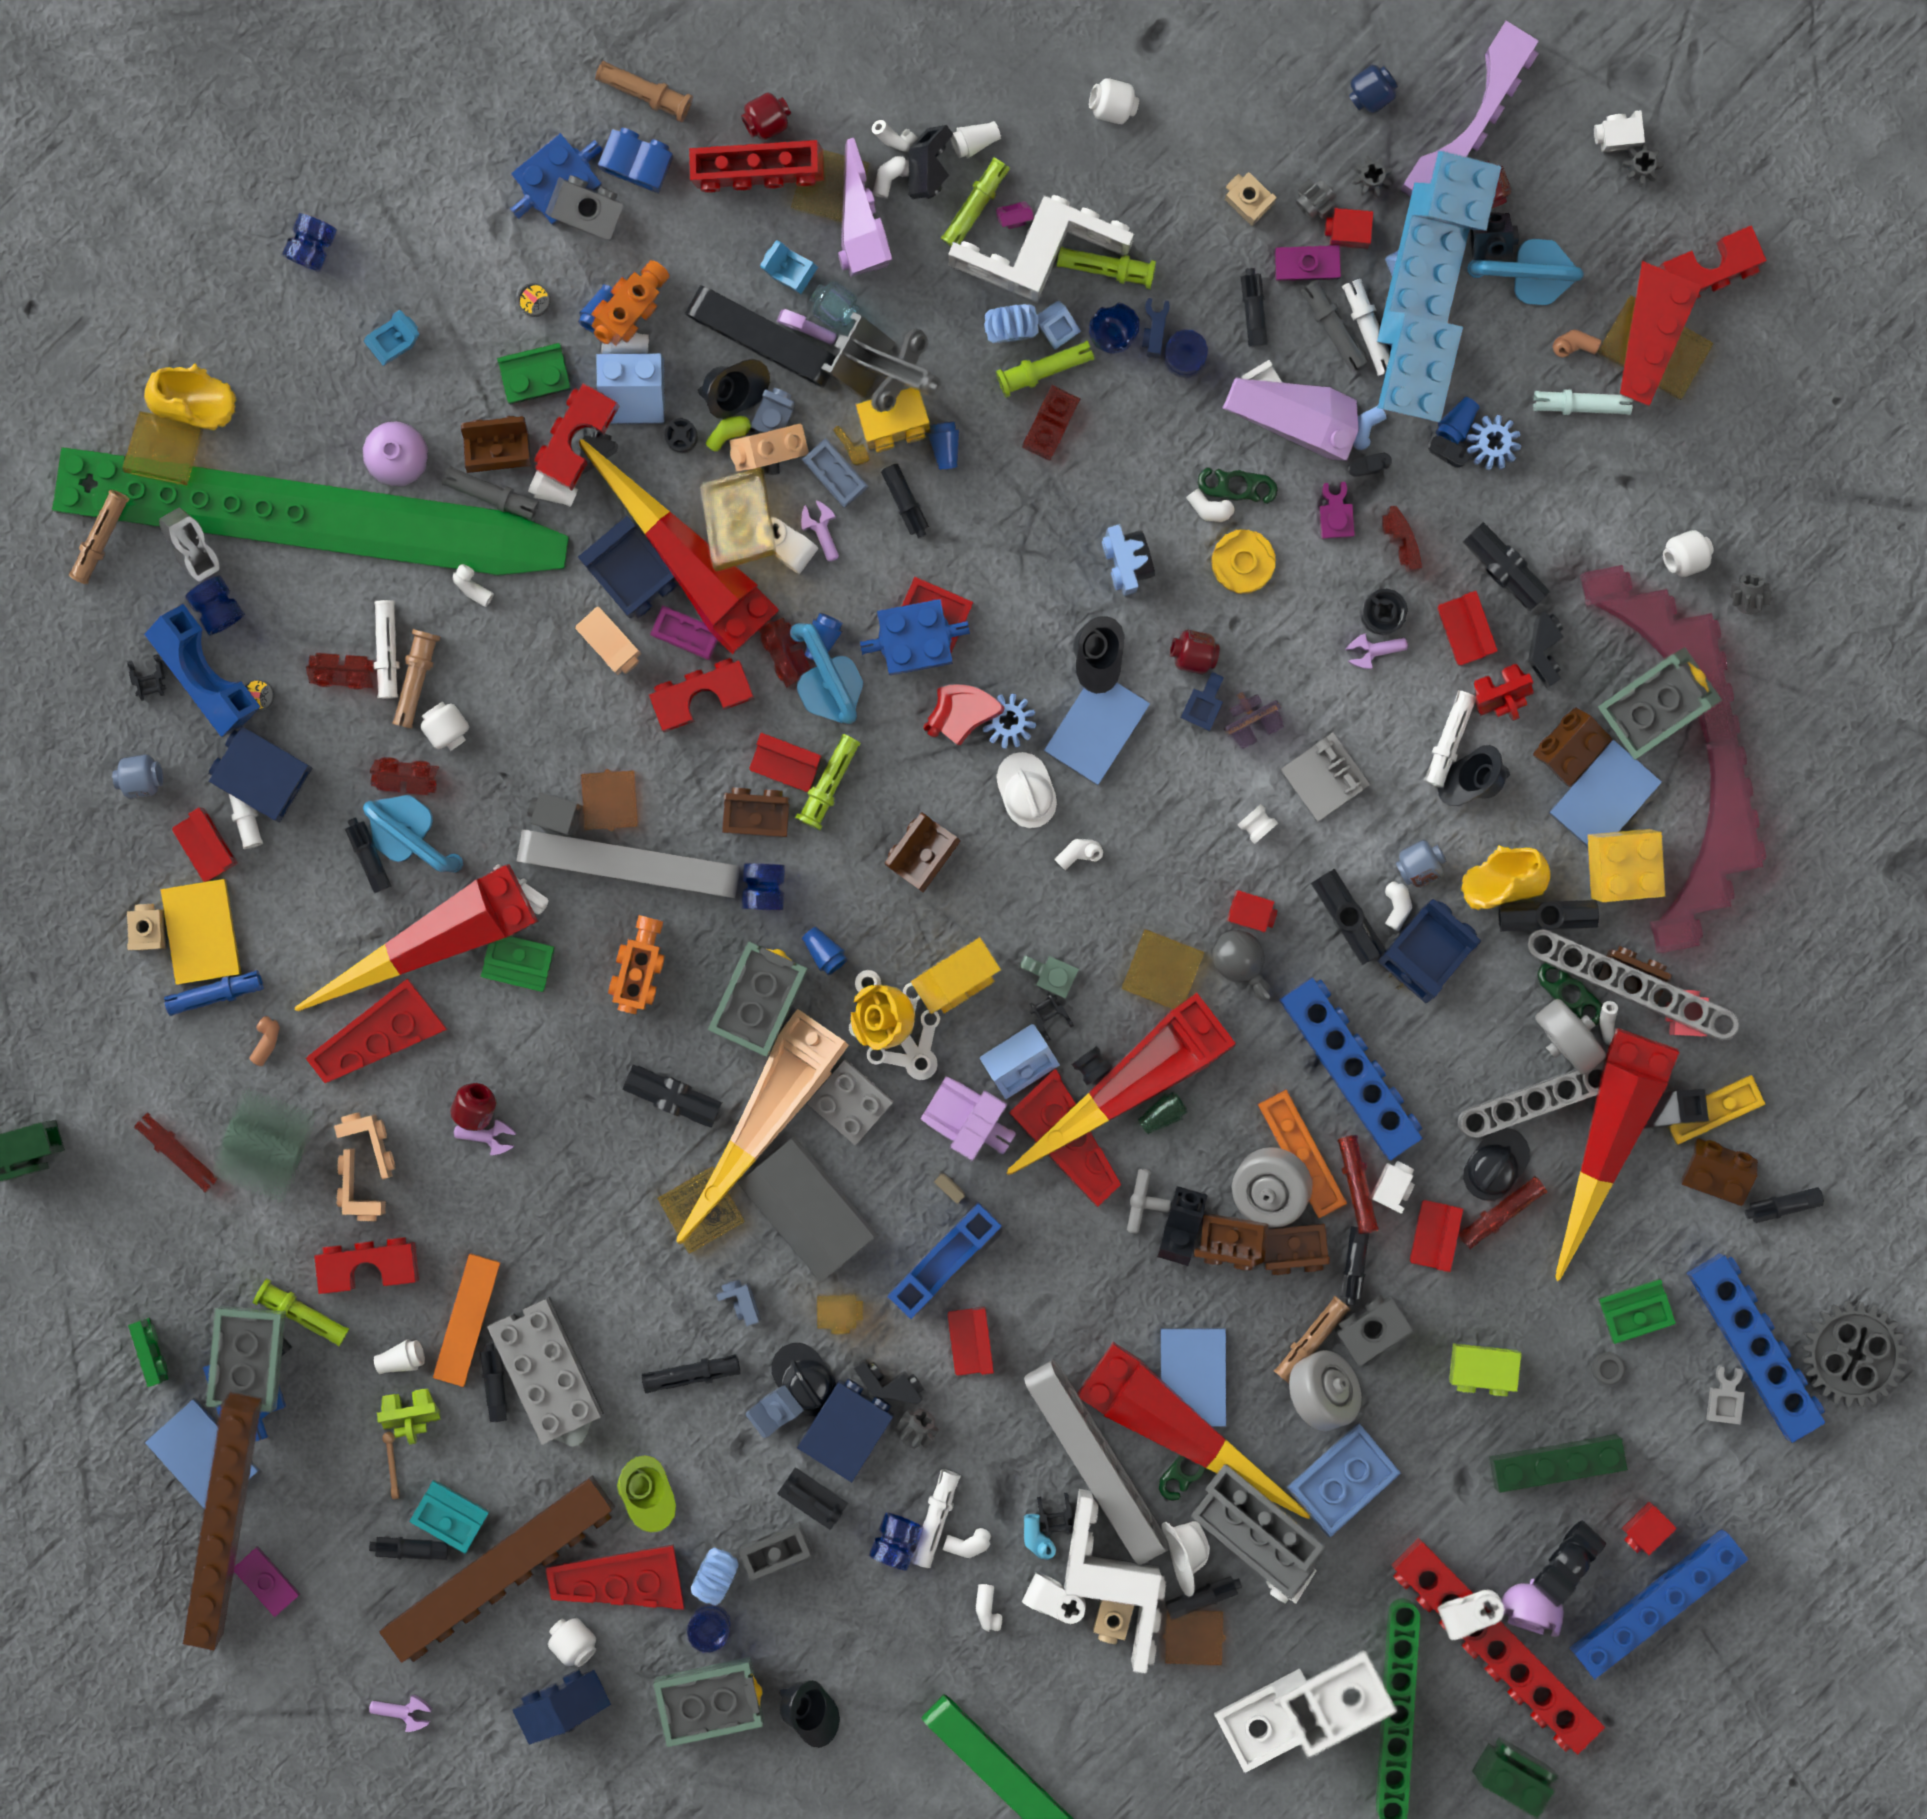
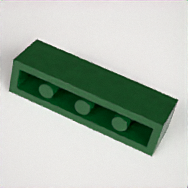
[1489,1434,1628,1493]

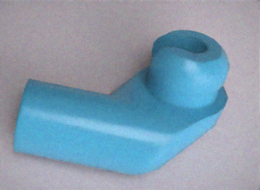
[1024,1514,1056,1560]

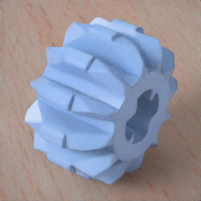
[984,304,1039,343]
[1466,415,1521,470]
[983,694,1036,749]
[691,1548,738,1606]

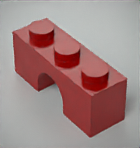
[1659,225,1767,300]
[534,383,620,491]
[649,658,755,733]
[314,1237,420,1294]

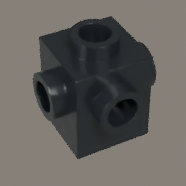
[1469,212,1519,261]

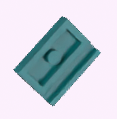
[409,1480,490,1554]

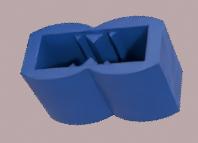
[598,128,673,193]

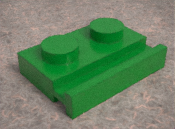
[497,343,572,405]
[480,936,555,992]
[1598,1279,1676,1344]
[128,1318,169,1387]

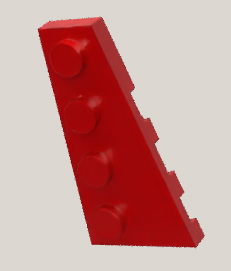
[1619,261,1702,407]
[305,979,448,1083]
[1008,1068,1121,1207]
[546,1544,685,1610]

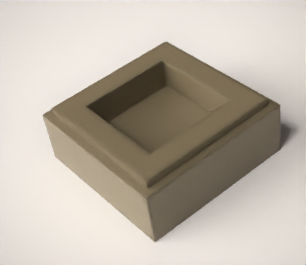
[934,1173,965,1204]

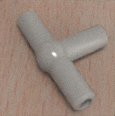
[1127,1169,1171,1234]

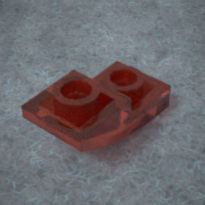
[1022,385,1080,461]
[1382,506,1422,573]

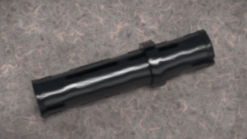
[642,1354,741,1394]

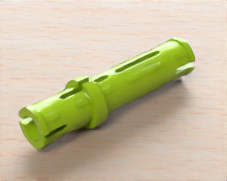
[940,157,1010,247]

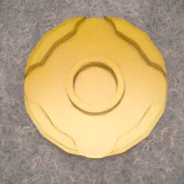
[1211,529,1275,594]

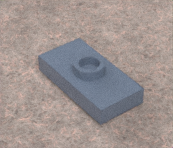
[802,438,868,509]

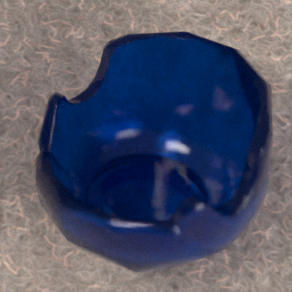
[1089,302,1140,354]

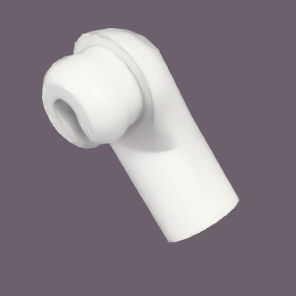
[872,120,918,152]
[1186,488,1234,522]
[1054,839,1103,871]
[1385,882,1412,932]
[1599,1001,1623,1046]
[943,1528,991,1558]

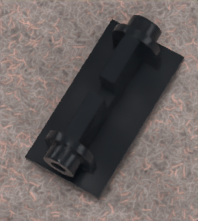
[777,1467,849,1530]

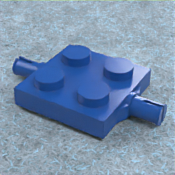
[510,133,603,225]
[860,599,970,676]

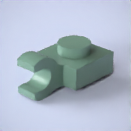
[1019,955,1079,999]

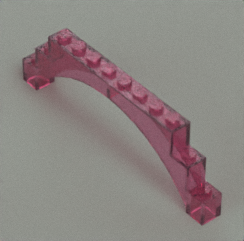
[1580,565,1766,953]

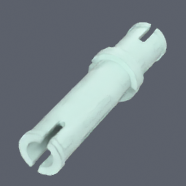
[1533,389,1633,415]

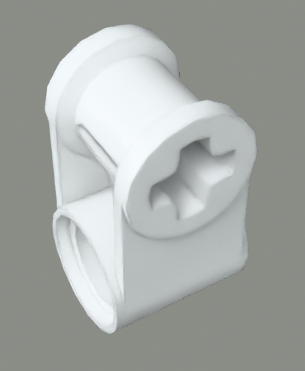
[757,517,819,574]
[1022,1572,1086,1624]
[1438,1589,1504,1640]

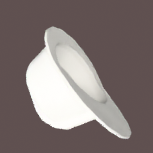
[997,752,1057,828]
[1162,1521,1210,1597]

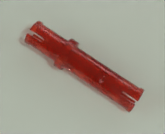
[134,1112,219,1193]
[1337,1135,1379,1234]
[1458,1176,1548,1250]

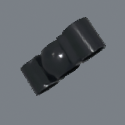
[1533,1520,1606,1607]

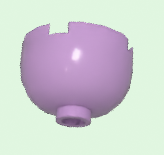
[363,422,428,486]
[1501,1579,1564,1637]

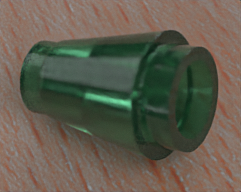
[1138,1091,1188,1135]

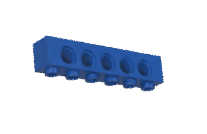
[1278,978,1423,1161]
[1686,1253,1825,1443]
[1569,1529,1749,1679]

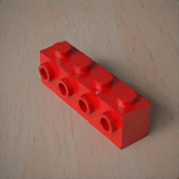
[689,140,824,193]

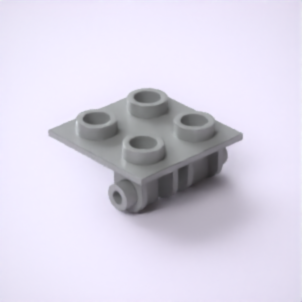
[1280,732,1370,822]
[807,1060,894,1146]

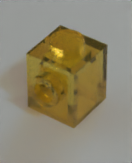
[817,1293,863,1334]

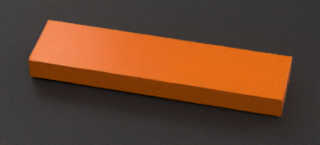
[1257,1089,1347,1219]
[433,1253,501,1387]

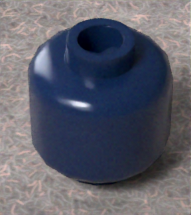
[1349,65,1398,113]

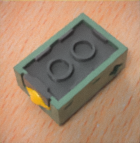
[1598,647,1722,760]
[708,941,809,1057]
[206,1306,286,1412]
[653,1657,764,1747]

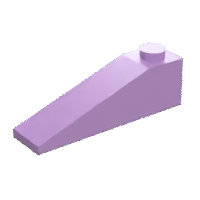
[838,138,892,277]
[1223,378,1359,461]

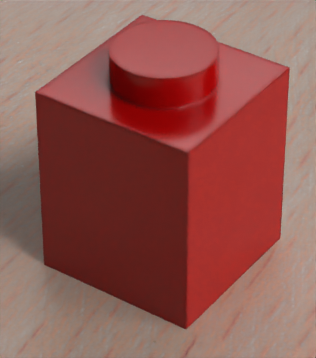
[1324,208,1373,249]
[1226,890,1278,933]
[1621,1501,1677,1556]

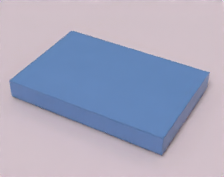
[1044,683,1150,785]
[1549,740,1662,847]
[1160,1328,1226,1426]
[145,1398,259,1509]
[1286,1424,1401,1537]

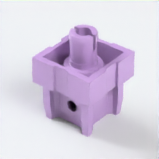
[921,1076,1016,1161]

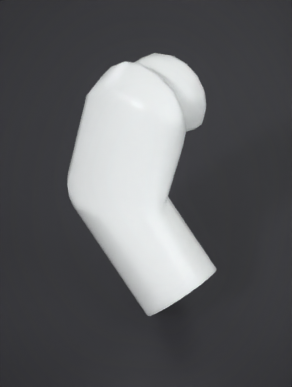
[872,156,909,198]
[453,564,494,607]
[976,1584,1002,1632]

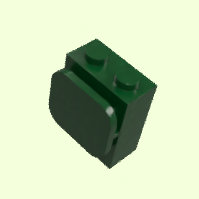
[0,1120,65,1183]
[1472,1737,1559,1819]

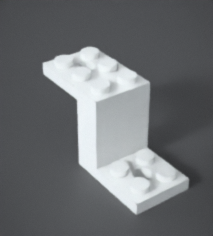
[948,195,1134,303]
[1064,1489,1166,1673]
[1214,1651,1396,1773]

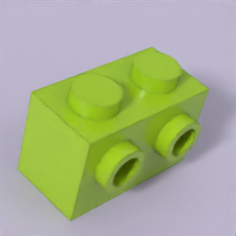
[1449,1343,1521,1396]

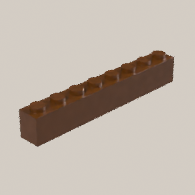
[183,1392,262,1651]
[379,1475,615,1663]

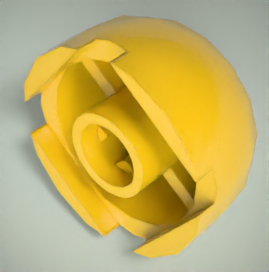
[851,985,915,1050]

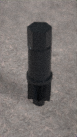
[1240,268,1268,347]
[881,463,929,539]
[345,817,391,894]
[1745,1187,1824,1223]
[1341,1226,1370,1305]
[480,1343,507,1422]
[369,1537,448,1560]
[1165,1576,1242,1620]

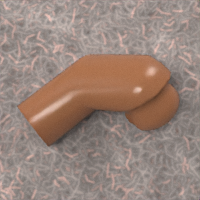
[1553,329,1601,358]
[249,1016,280,1066]

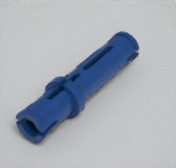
[164,970,264,1016]

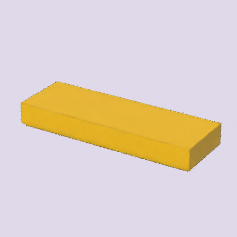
[1668,1075,1765,1145]

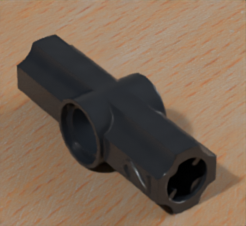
[1463,522,1550,611]
[1310,868,1386,965]
[1498,900,1599,932]
[622,1064,723,1128]

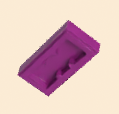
[995,201,1034,229]
[1275,245,1341,281]
[650,605,718,661]
[234,1546,300,1617]

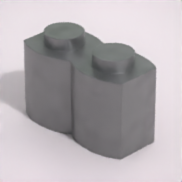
[159,507,219,582]

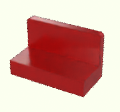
[1437,590,1498,666]
[749,733,822,792]
[172,807,238,882]
[1410,1200,1463,1272]
[947,1306,994,1375]

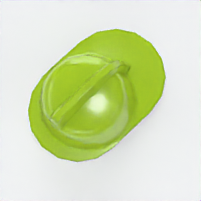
[617,1455,676,1533]

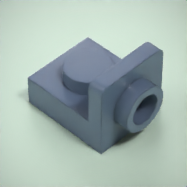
[751,388,796,432]
[716,1280,761,1326]
[746,1385,804,1438]

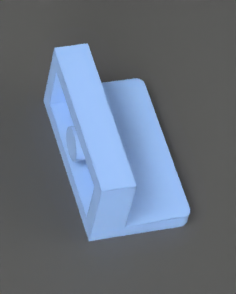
[980,1024,1060,1100]

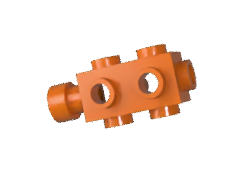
[591,260,669,346]
[608,915,665,1014]

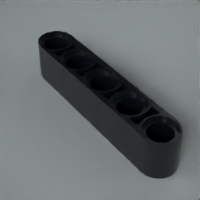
[685,285,836,388]

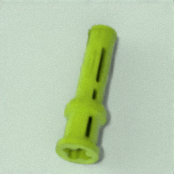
[1057,246,1156,290]
[996,341,1094,398]
[795,734,861,831]
[252,1278,349,1347]

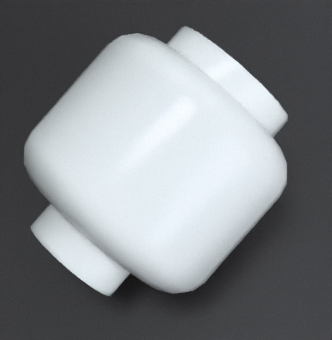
[1089,78,1139,124]
[1663,530,1714,577]
[421,701,469,751]
[548,1618,596,1667]

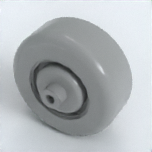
[1536,999,1606,1074]
[1232,1147,1312,1228]
[1289,1350,1362,1432]

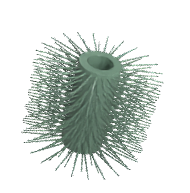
[212,1088,315,1202]

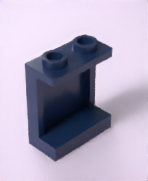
[578,516,677,619]
[208,726,313,823]
[1378,899,1481,1004]
[797,1379,894,1483]

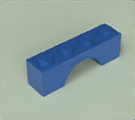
[144,604,260,737]
[888,1202,1002,1319]

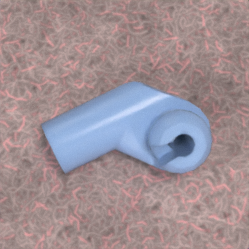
[1353,406,1387,450]

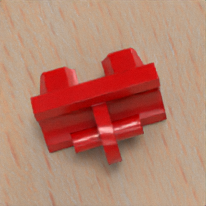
[1474,664,1534,721]

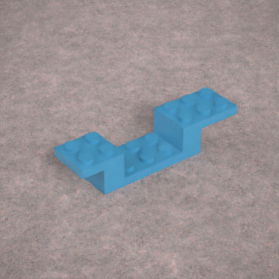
[1377,151,1501,422]

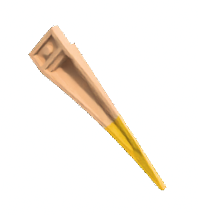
[677,1009,849,1244]

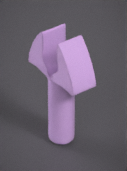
[777,309,837,345]
[801,501,839,561]
[1346,634,1408,669]
[454,1120,516,1155]
[369,1695,432,1732]

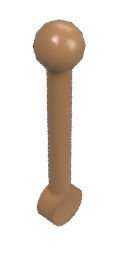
[382,1432,400,1499]

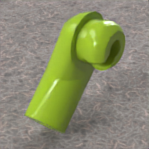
[705,416,751,452]

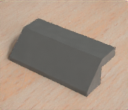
[738,1136,878,1282]
[1191,1464,1326,1600]

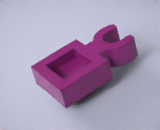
[1319,482,1354,539]

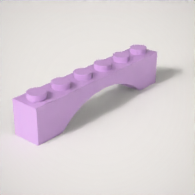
[1401,21,1539,197]

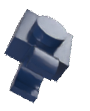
[1142,298,1170,358]
[1180,672,1224,731]

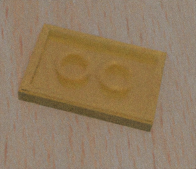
[1597,295,1714,400]
[700,467,777,572]

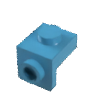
[760,240,818,294]
[364,310,419,366]

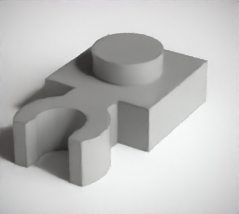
[1706,1366,1745,1425]

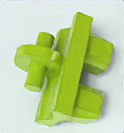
[377,1388,441,1445]

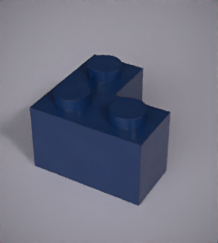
[512,1669,611,1745]

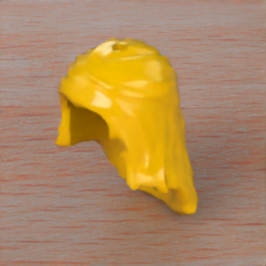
[144,364,236,431]
[1461,845,1551,911]

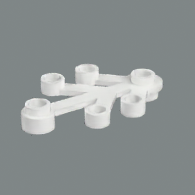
[849,970,940,1080]

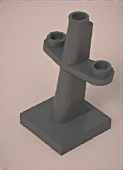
[821,312,940,412]

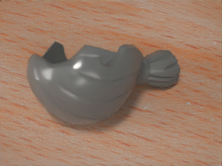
[1213,930,1273,1001]

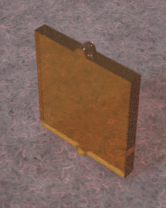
[581,769,638,832]
[1163,1609,1226,1665]

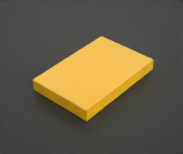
[160,879,241,985]

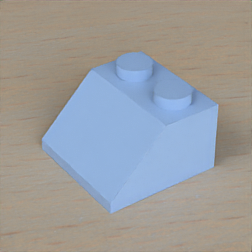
[596,354,664,424]

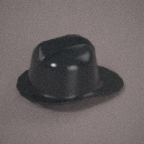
[698,359,770,419]
[1073,616,1125,694]
[1438,745,1510,806]
[1463,1128,1530,1201]
[772,1343,836,1416]
[779,1680,840,1748]

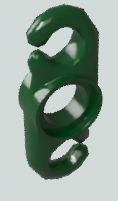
[1197,467,1278,504]
[1537,963,1602,1026]
[1158,1455,1207,1501]

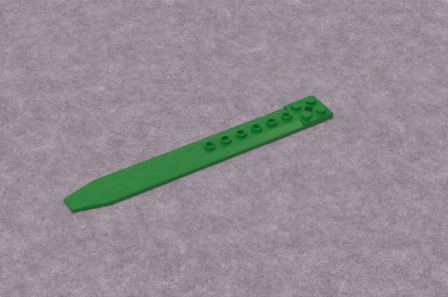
[52,447,569,576]

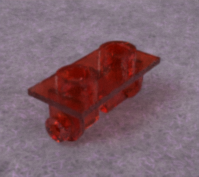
[759,618,811,688]
[306,653,375,690]
[370,757,439,796]

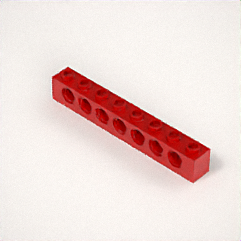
[1391,1538,1605,1755]

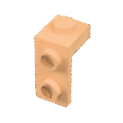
[729,424,809,472]
[575,607,642,675]
[334,1112,395,1180]
[337,1149,386,1221]

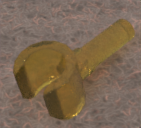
[833,426,869,466]

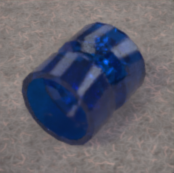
[281,213,337,272]
[1164,330,1208,378]
[185,575,245,636]
[742,863,785,910]
[869,1512,924,1571]
[687,1604,732,1653]

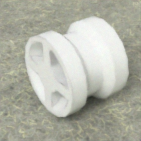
[1237,804,1278,844]

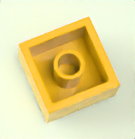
[856,388,930,453]
[1587,829,1665,902]
[911,937,1001,1014]

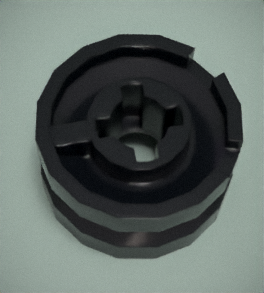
[1360,588,1408,635]

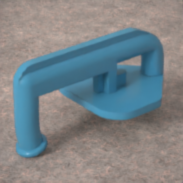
[1467,239,1584,305]
[790,623,863,724]
[363,795,463,872]

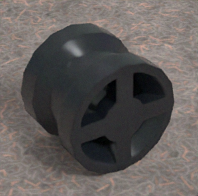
[664,418,698,453]
[1071,1046,1112,1085]

